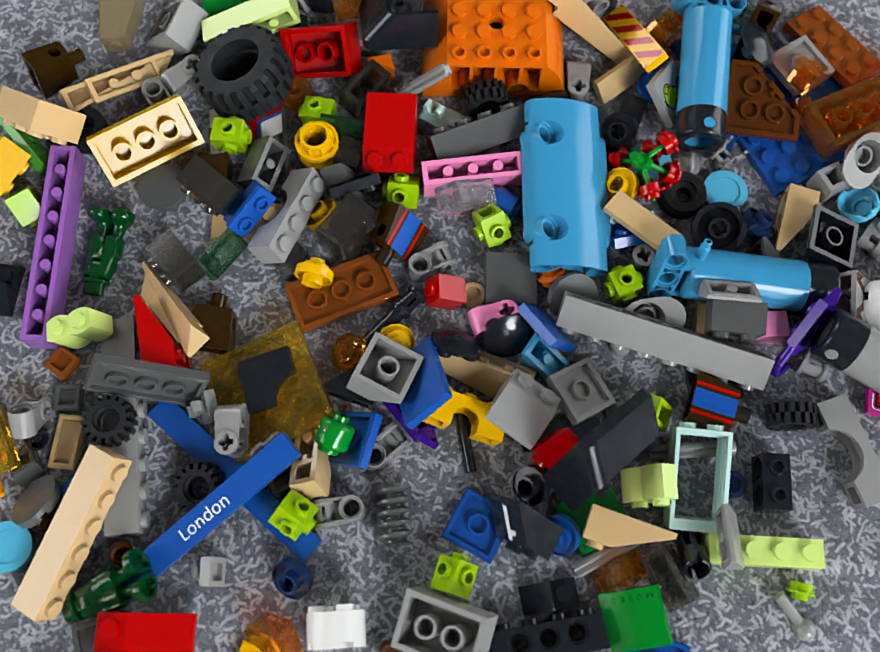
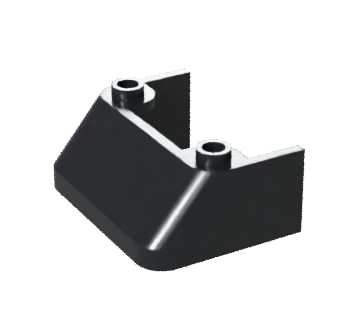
[357,0,438,51]
[542,387,660,512]

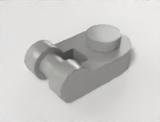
[856,217,880,260]

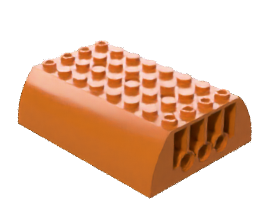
[422,0,565,98]

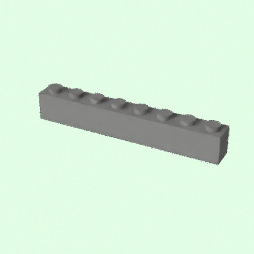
[555,291,775,391]
[102,317,151,539]

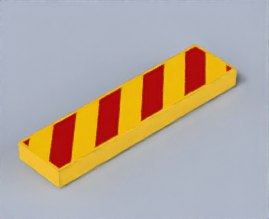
[603,4,669,74]

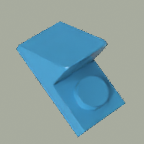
[521,332,571,379]

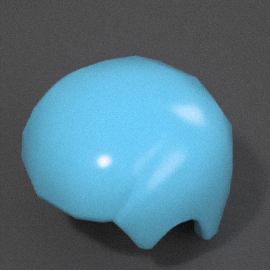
[836,187,880,223]

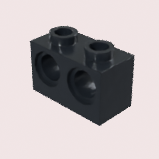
[751,453,793,514]

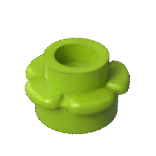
[786,580,815,602]

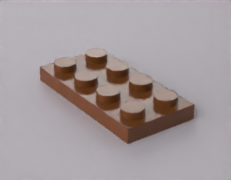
[782,5,880,90]
[284,250,400,334]

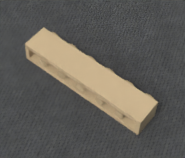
[11,444,132,622]

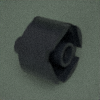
[690,202,747,251]

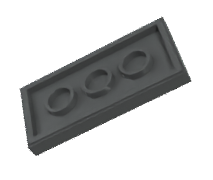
[83,353,210,406]

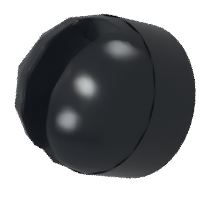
[23,428,49,451]

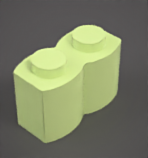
[46,307,113,349]
[620,463,678,509]

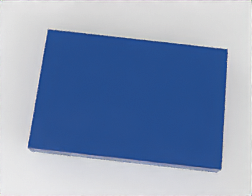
[399,336,453,429]

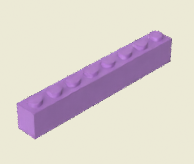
[19,145,87,349]

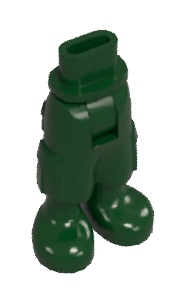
[82,205,135,297]
[62,549,158,623]

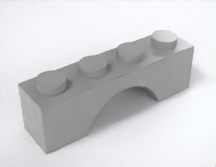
[805,161,880,203]
[247,167,326,264]
[816,393,880,510]

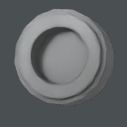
[677,151,701,175]

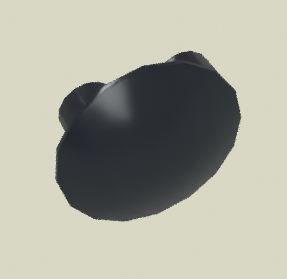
[739,21,775,68]
[483,312,534,358]
[431,328,482,362]

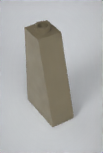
[99,0,147,53]

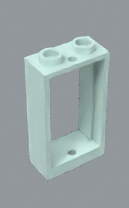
[663,421,733,533]

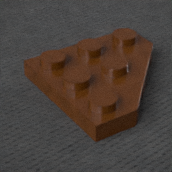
[726,59,801,143]

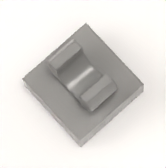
[186,389,218,425]
[190,556,226,587]

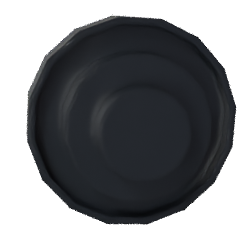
[601,111,639,149]
[511,464,551,506]

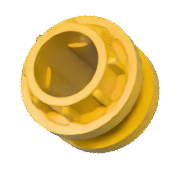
[294,121,342,172]

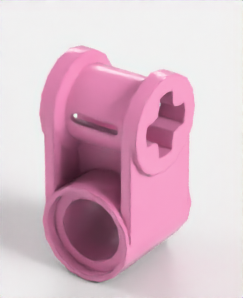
[467,300,518,339]

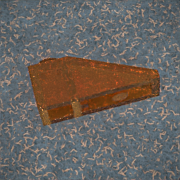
[646,9,683,49]

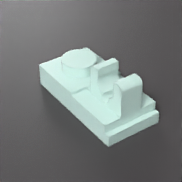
[418,98,471,130]

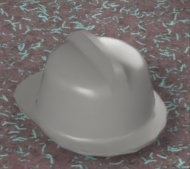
[842,132,880,189]
[625,296,686,327]

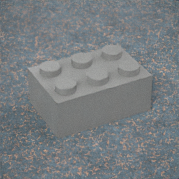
[391,586,498,652]

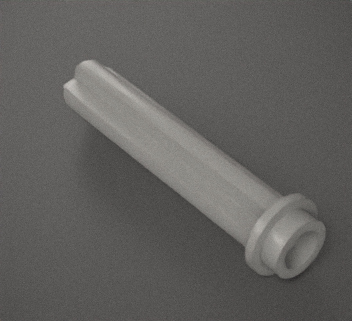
[393,63,452,94]
[647,439,737,461]
[570,542,652,578]

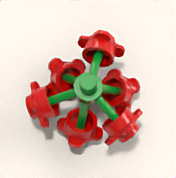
[608,131,682,202]

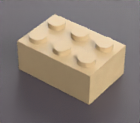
[0,85,87,146]

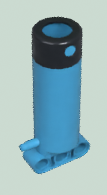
[671,0,747,153]
[645,234,841,313]

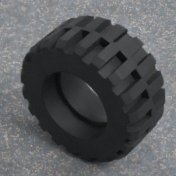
[195,25,294,122]

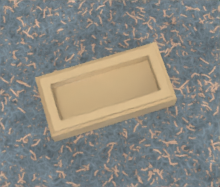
[47,414,85,471]

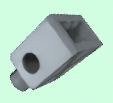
[835,270,870,323]

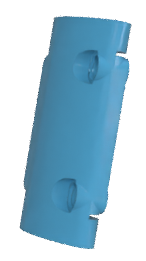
[520,98,611,277]

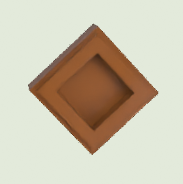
[43,345,83,382]

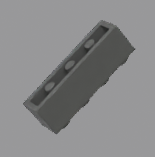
[426,102,525,160]

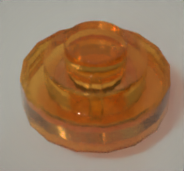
[280,76,314,111]
[332,332,367,372]

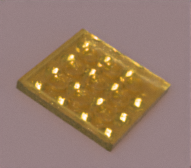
[201,320,334,464]

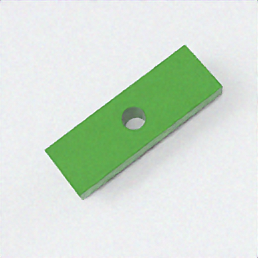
[0,117,49,173]

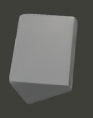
[698,279,762,303]
[714,504,745,570]

